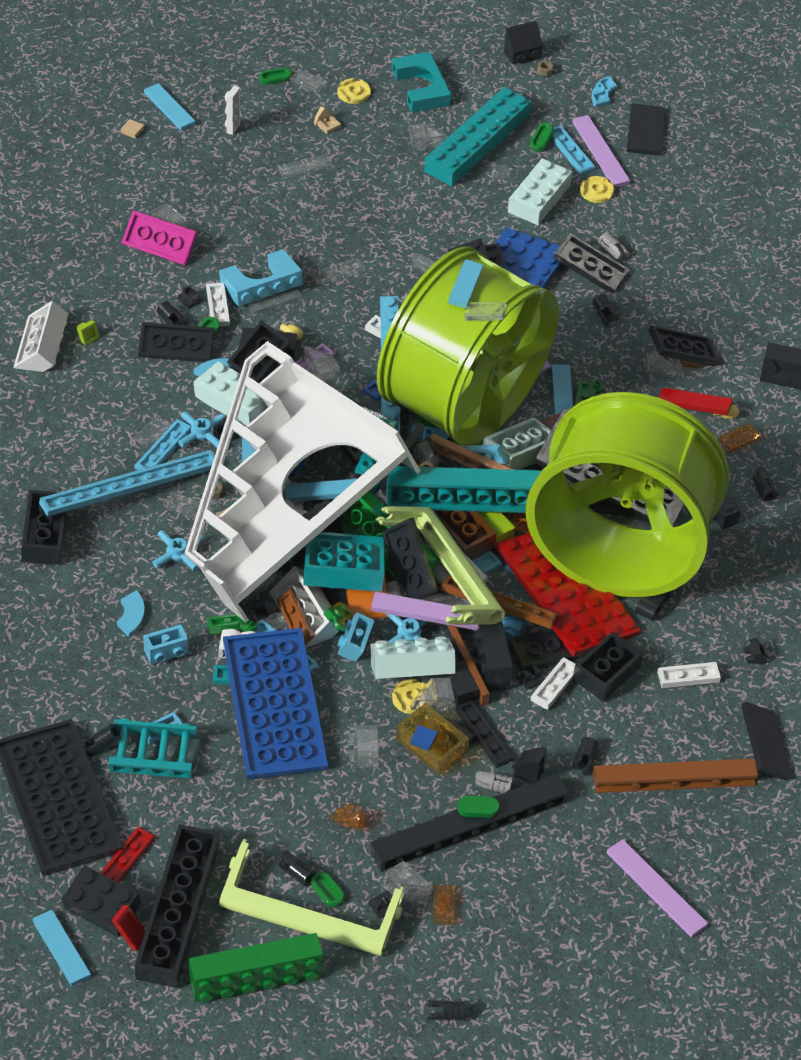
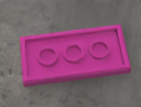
[121,210,198,266]

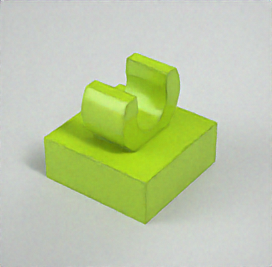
[77,320,100,346]

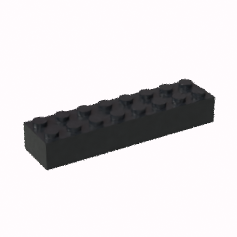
[135,824,220,988]

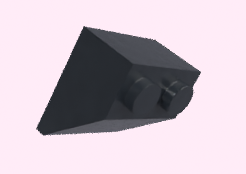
[504,20,543,65]

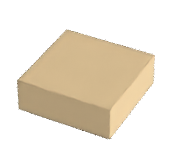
[121,119,144,138]

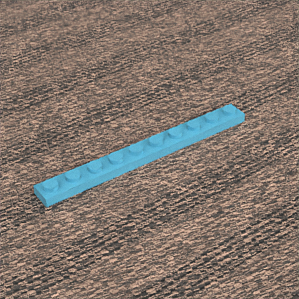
[380,296,400,434]
[39,450,215,517]

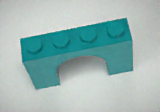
[391,52,453,113]

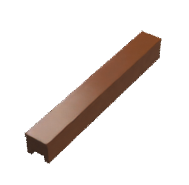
[592,759,758,793]

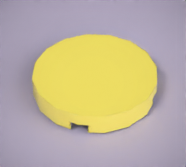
[337,78,371,104]
[580,176,615,203]
[392,679,432,714]

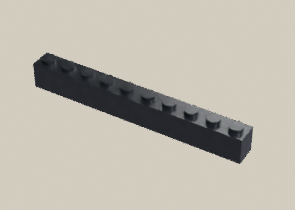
[370,774,569,872]

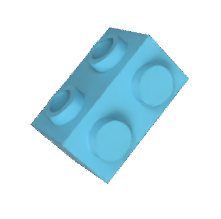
[337,612,374,661]
[143,624,188,665]

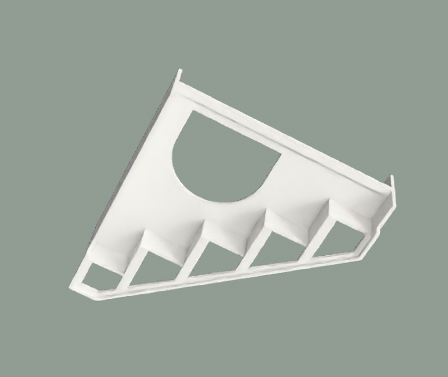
[185,341,420,622]

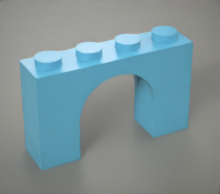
[219,249,303,307]

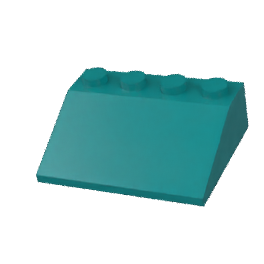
[303,532,384,592]

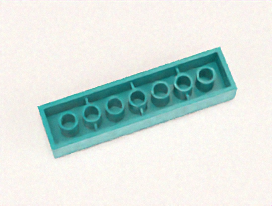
[424,87,532,186]
[387,466,541,513]

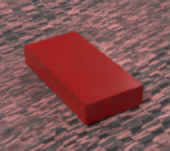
[111,905,146,951]

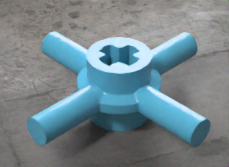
[178,411,225,448]
[153,530,204,571]
[386,614,429,643]

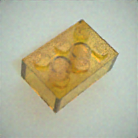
[396,703,469,776]

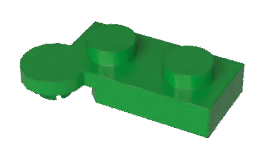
[575,380,604,405]
[323,602,353,632]
[206,612,257,635]

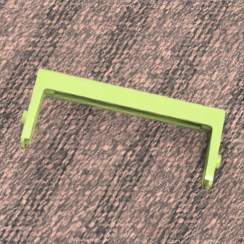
[376,506,505,625]
[219,839,404,956]

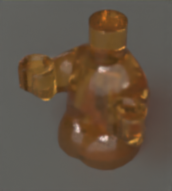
[329,803,366,831]

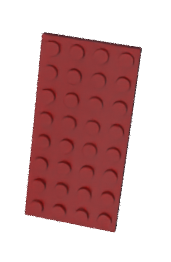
[496,533,641,657]

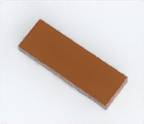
[277,588,315,645]

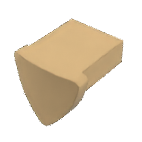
[314,106,341,134]

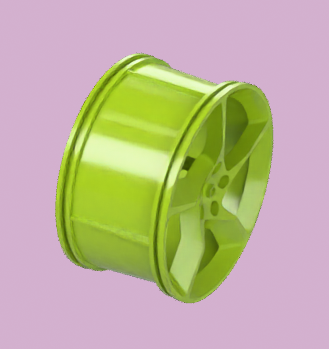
[377,246,559,446]
[526,392,729,597]

